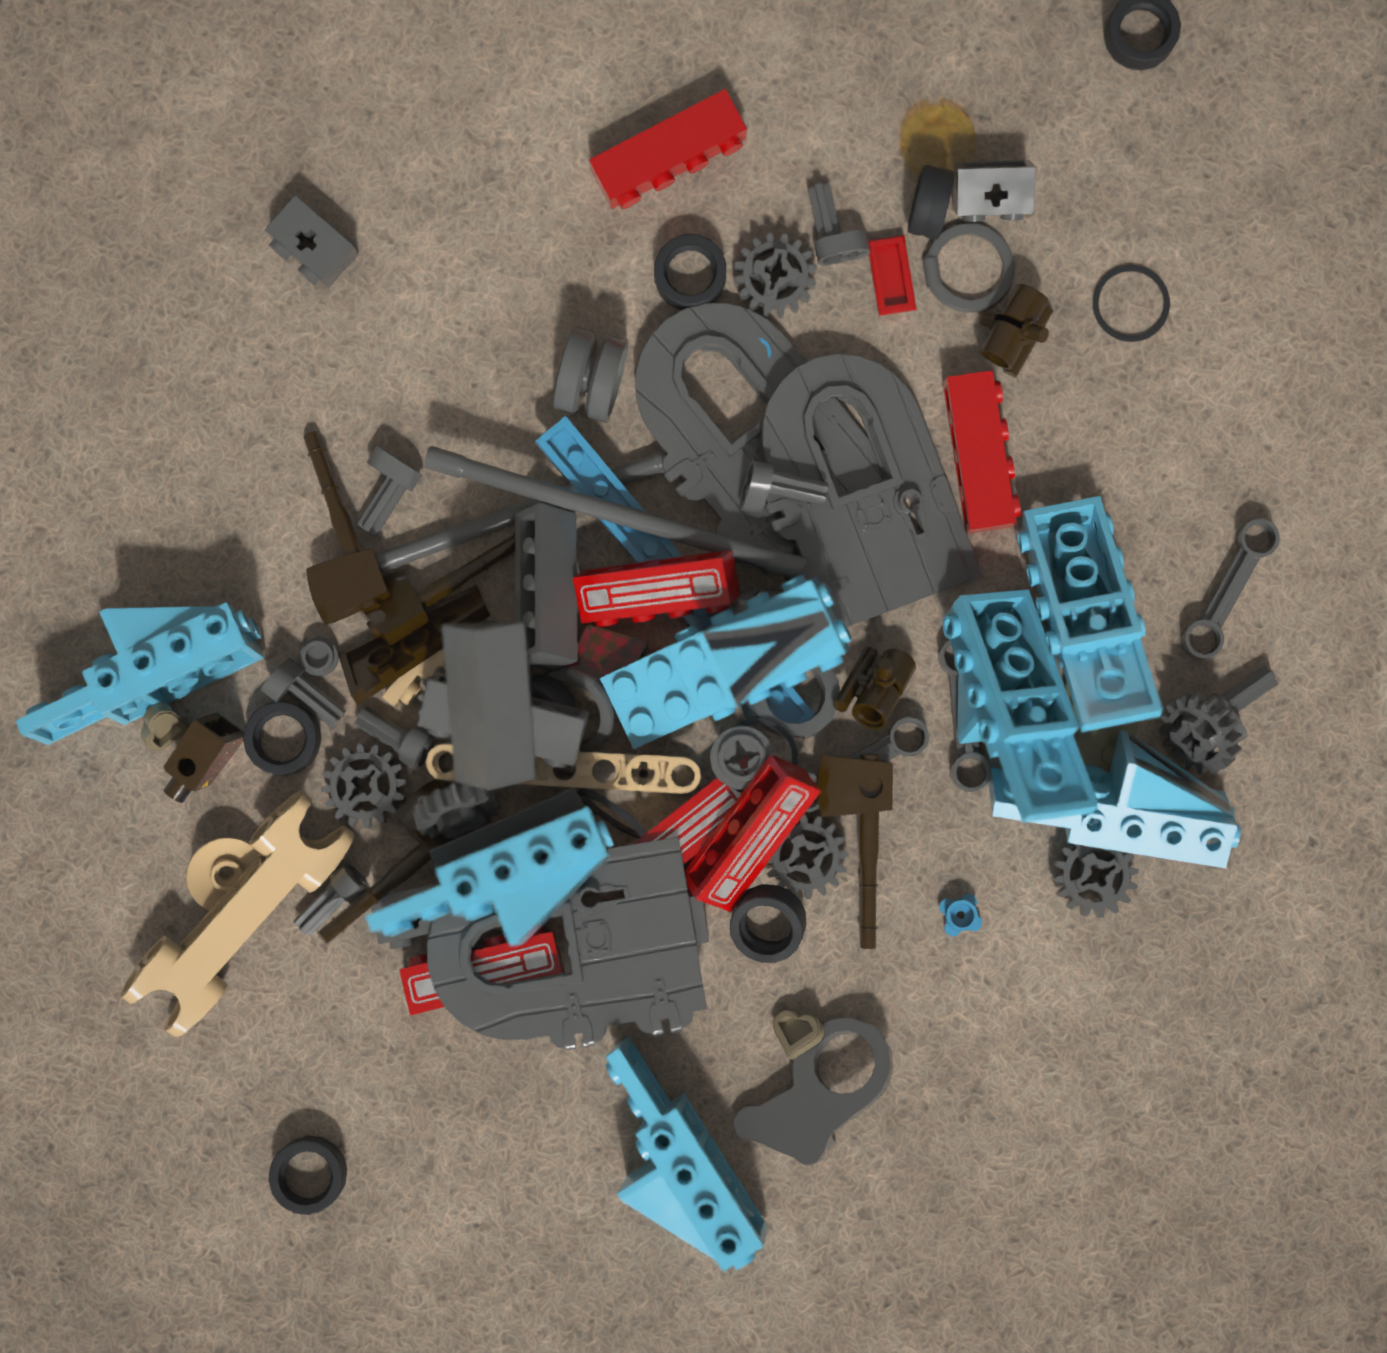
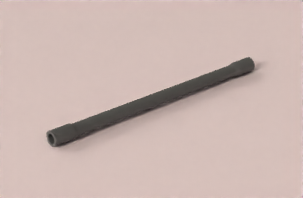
[424,446,807,579]
[376,449,667,572]

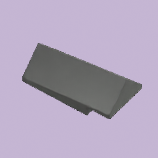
[442,621,536,790]

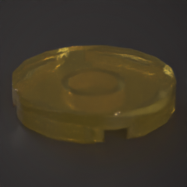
[900,105,976,177]

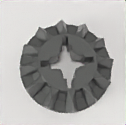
[710,726,773,789]

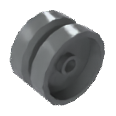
[554,326,629,423]

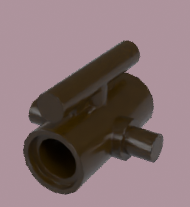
[979,283,1053,378]
[833,646,916,730]

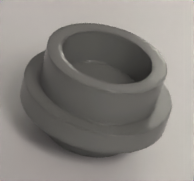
[299,638,339,676]

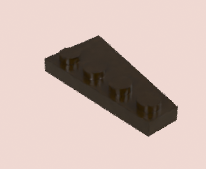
[338,585,491,706]

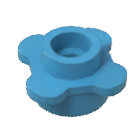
[939,893,982,937]

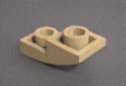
[382,649,446,708]

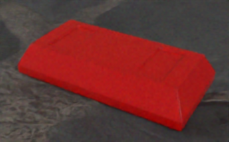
[868,235,917,316]

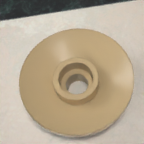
[186,837,260,911]

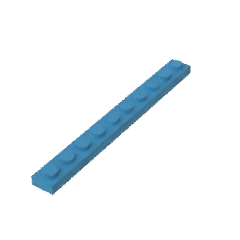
[535,416,814,741]

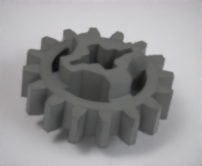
[734,233,817,319]
[1159,691,1243,774]
[321,743,408,828]
[413,782,501,839]
[767,814,849,899]
[1051,843,1139,918]

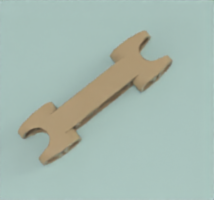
[426,744,701,794]
[120,791,354,1037]

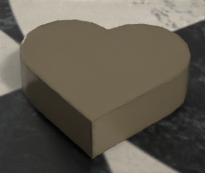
[141,702,190,751]
[773,1009,825,1060]

